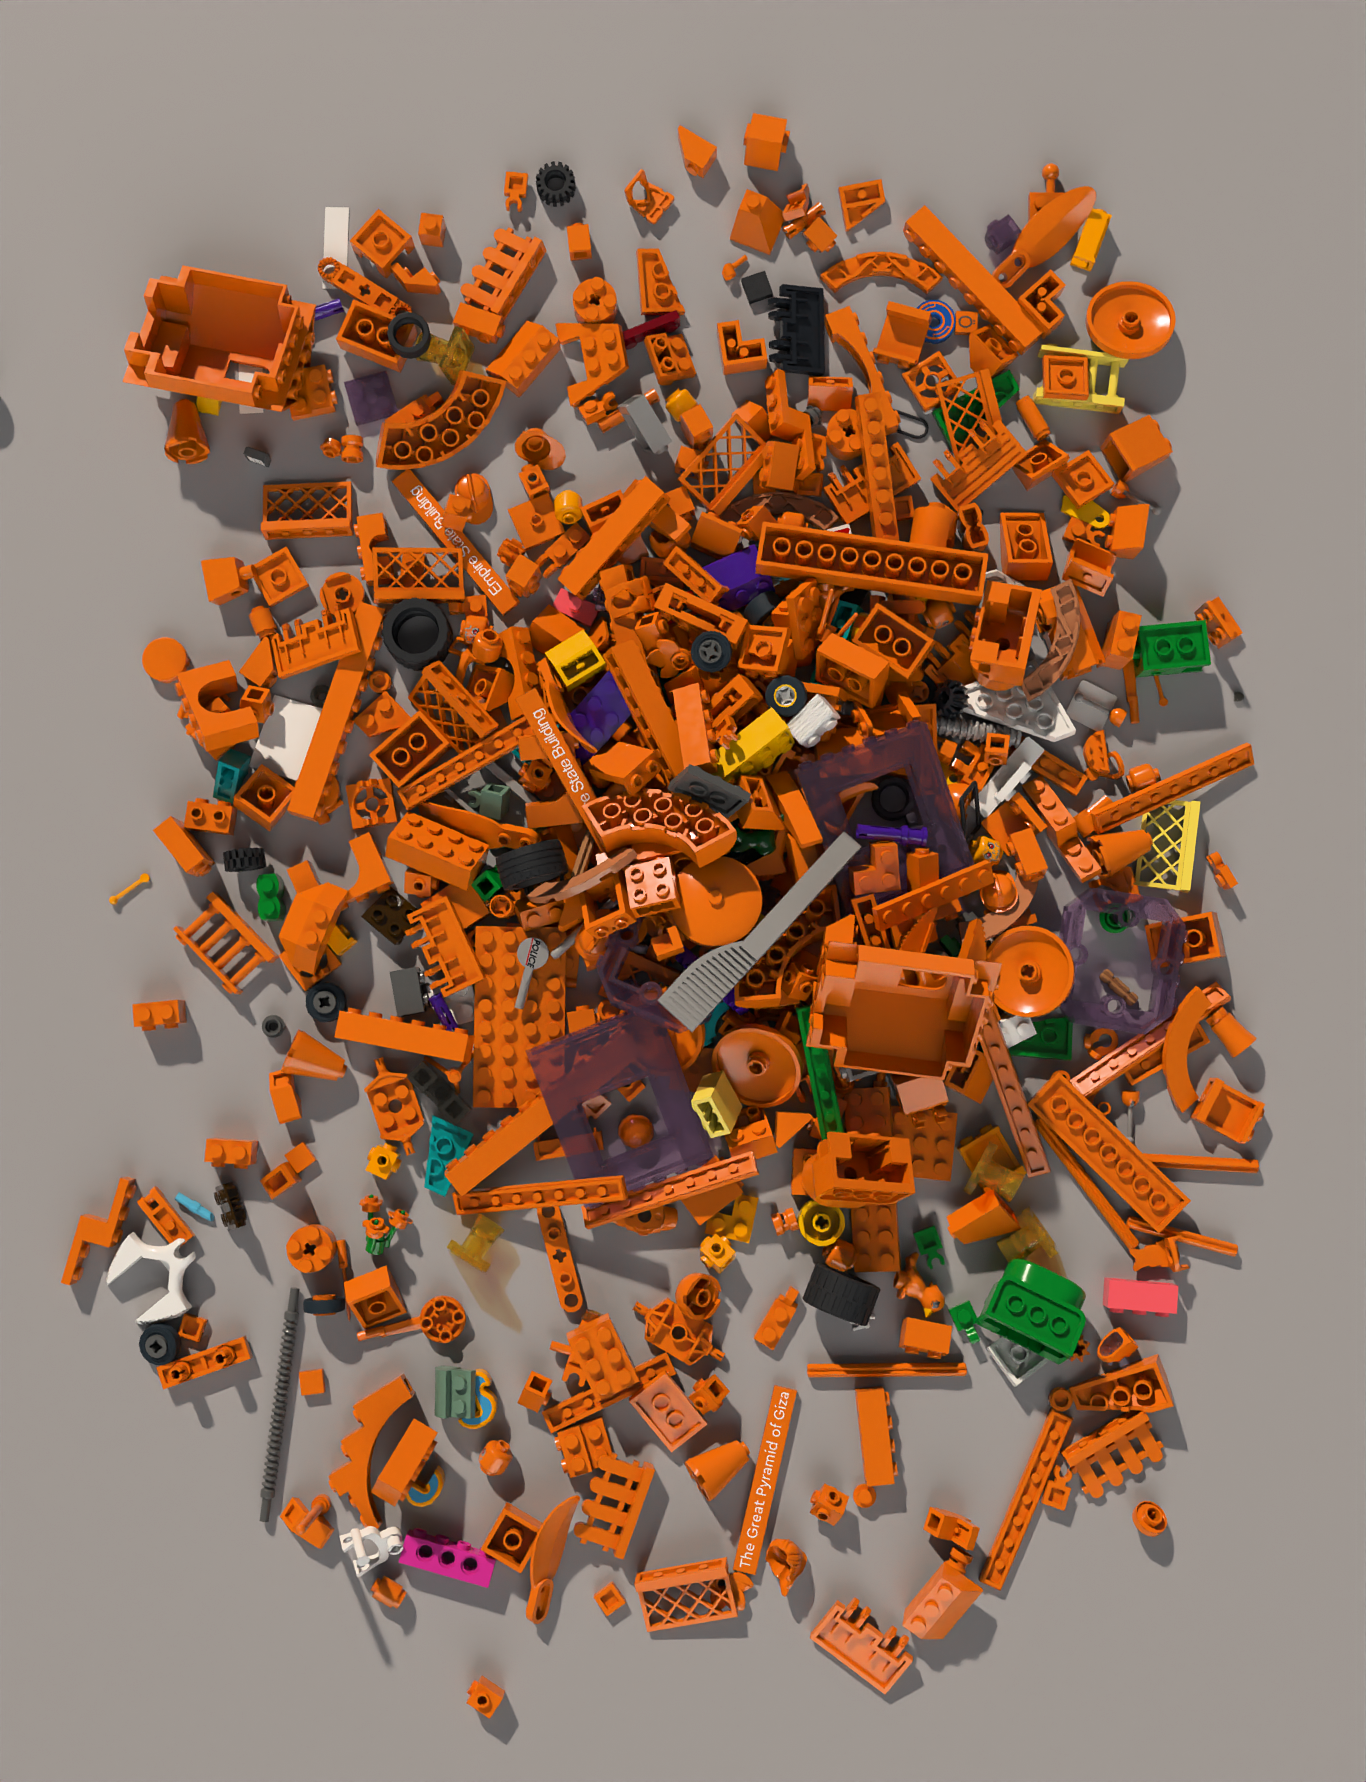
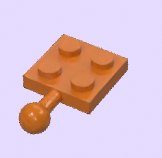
[1028,163,1072,239]

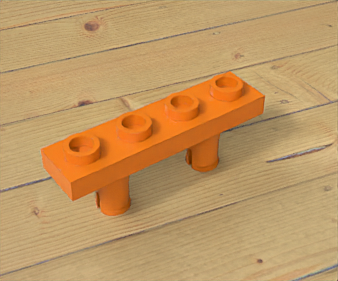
[156,1335,253,1389]

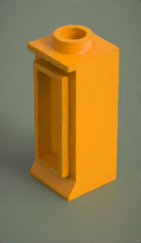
[1070,208,1112,272]

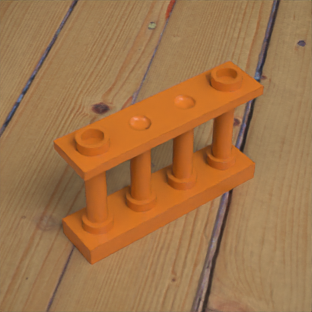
[173,891,279,995]

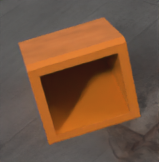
[1100,415,1173,483]

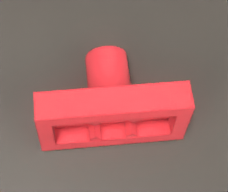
[552,588,601,628]

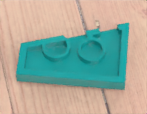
[424,1115,474,1197]

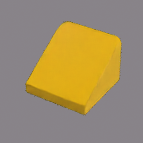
[197,396,222,416]

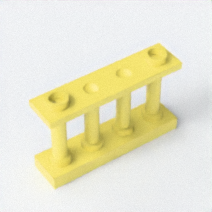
[1033,343,1129,414]

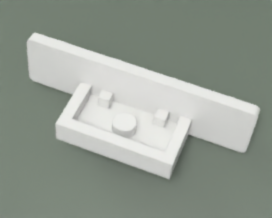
[970,736,1044,818]
[998,1011,1037,1048]

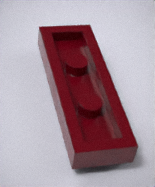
[623,310,680,350]

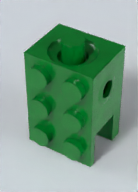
[1132,620,1211,678]

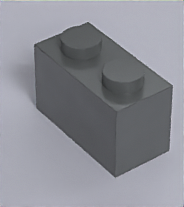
[390,967,430,1017]

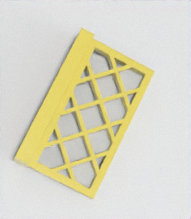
[1134,800,1201,893]

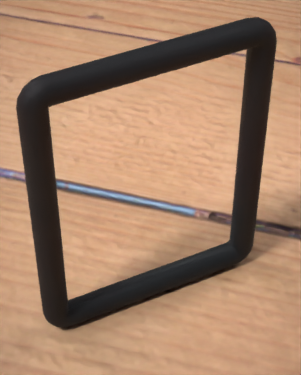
[959,781,981,845]

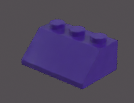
[702,544,776,612]

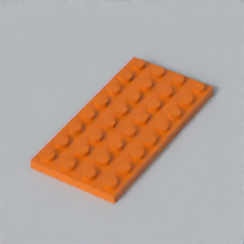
[473,926,567,1108]

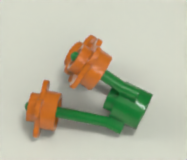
[359,1194,413,1255]

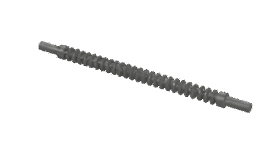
[259,1288,300,1522]

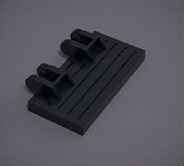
[768,284,825,376]

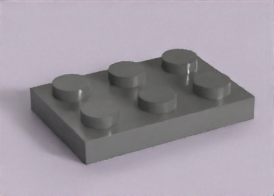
[668,764,751,818]

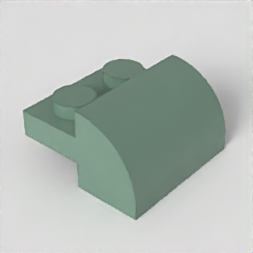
[434,1366,476,1419]

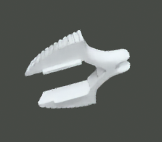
[106,1232,196,1325]

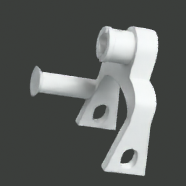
[339,1526,403,1577]

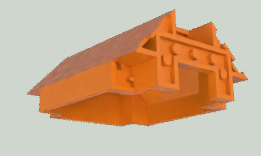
[122,265,316,412]
[806,941,1002,1080]

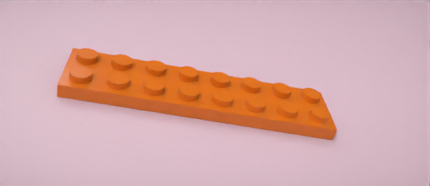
[1027,1071,1191,1233]
[844,1086,901,1272]

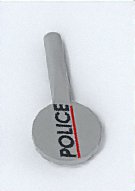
[515,937,549,1009]

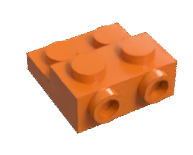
[290,364,338,421]
[737,625,791,681]
[554,1416,613,1478]

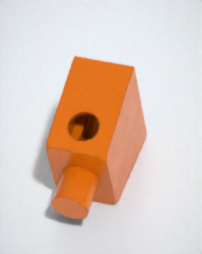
[201,557,257,605]

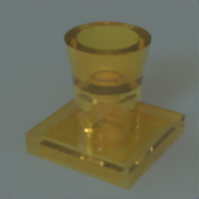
[415,326,475,385]
[963,1141,1025,1203]
[996,1206,1058,1263]
[447,1213,505,1274]

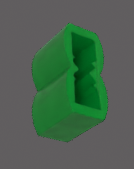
[256,873,286,922]

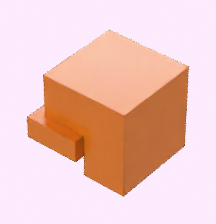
[743,113,790,171]

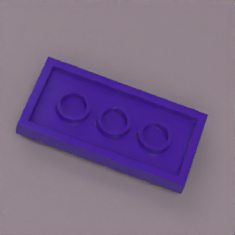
[558,670,631,766]

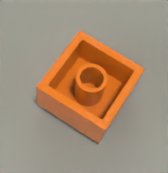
[481,1502,543,1573]

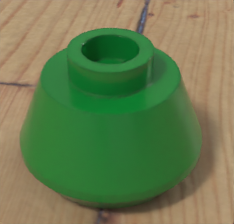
[1099,903,1130,933]

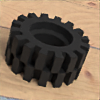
[536,161,576,207]
[223,848,266,872]

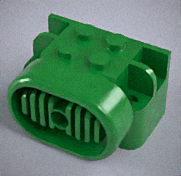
[974,1259,1086,1365]

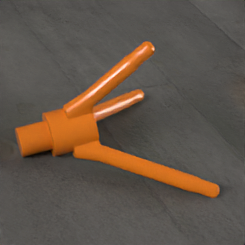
[424,1050,474,1094]

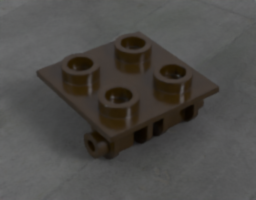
[361,887,419,945]
[214,1182,247,1231]

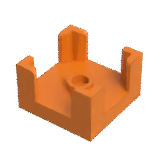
[350,209,415,279]

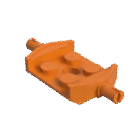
[364,1057,425,1156]
[632,1297,725,1366]

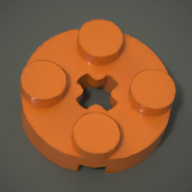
[320,572,365,616]

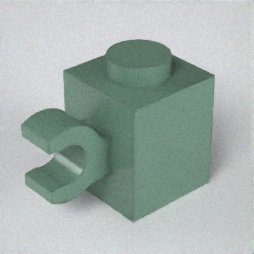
[468,782,511,820]

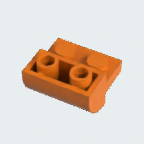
[644,333,696,386]

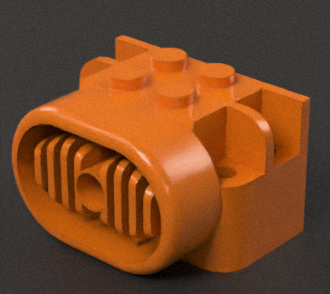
[969,580,1042,691]
[802,1131,915,1208]

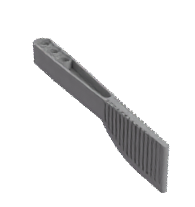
[657,831,862,1032]

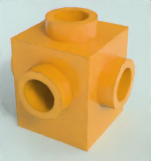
[366,1142,402,1180]
[700,1233,736,1274]

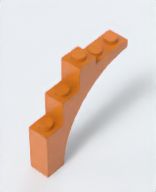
[328,1373,415,1529]

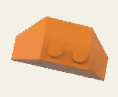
[278,882,349,975]

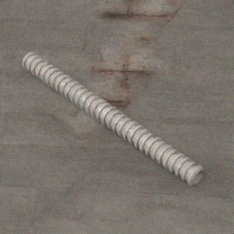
[836,700,1022,748]

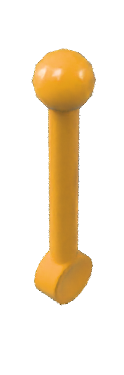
[109,873,150,905]

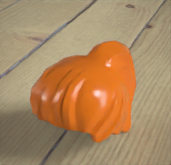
[765,1539,807,1597]

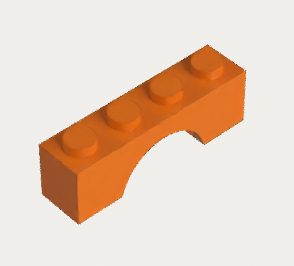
[499,626,543,721]

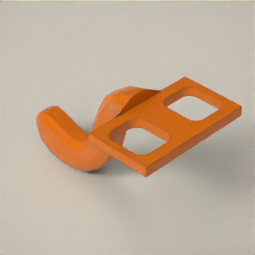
[444,636,486,706]

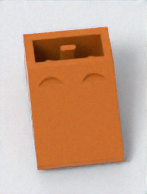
[580,489,649,565]

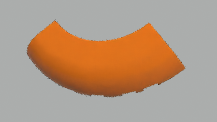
[376,370,506,470]
[582,789,737,868]
[734,884,841,1008]

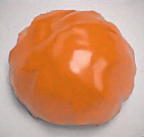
[649,530,691,559]

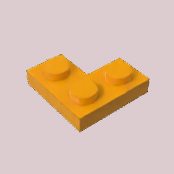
[704,1194,759,1243]

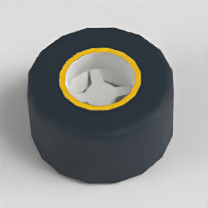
[743,591,782,627]
[765,675,807,717]

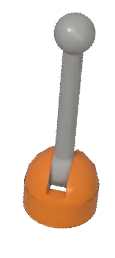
[1110,479,1161,515]
[1075,693,1128,727]
[1121,1090,1140,1144]

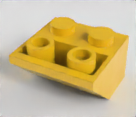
[545,630,607,692]

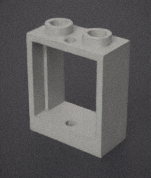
[617,394,672,455]

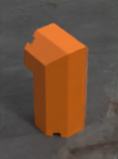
[1035,584,1106,681]

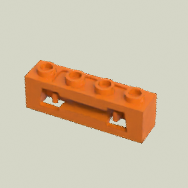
[654,583,748,650]
[708,674,764,744]

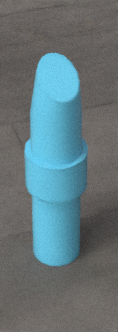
[174,1192,214,1221]

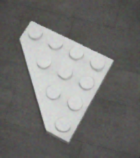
[963,659,1076,742]

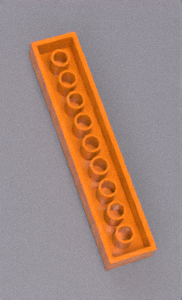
[755,522,988,606]

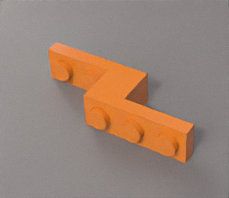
[765,369,816,481]
[1022,775,1102,883]
[61,1177,136,1285]

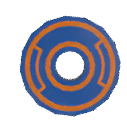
[917,300,956,344]

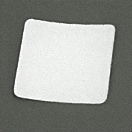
[1066,680,1117,731]

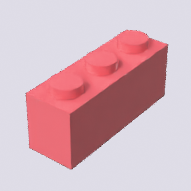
[1103,1277,1178,1317]

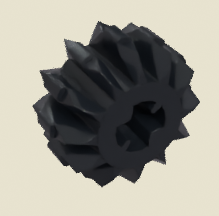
[931,679,970,718]

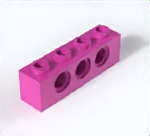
[399,1528,497,1588]

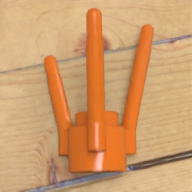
[816,589,858,642]

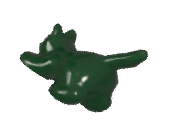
[730,814,784,855]

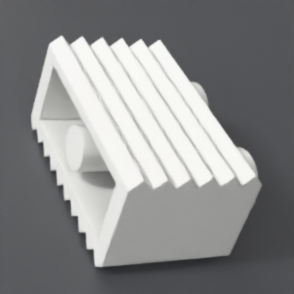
[786,694,840,748]

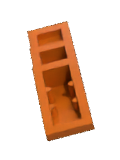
[766,770,823,849]

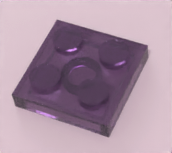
[344,371,398,426]

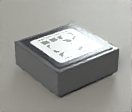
[243,447,271,468]

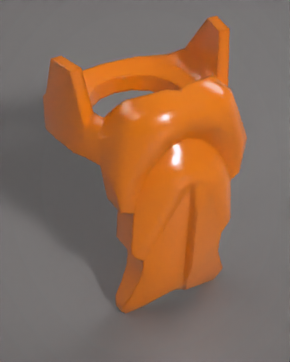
[1129,1235,1189,1272]

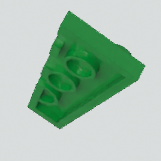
[932,370,1020,451]
[980,1015,1073,1061]

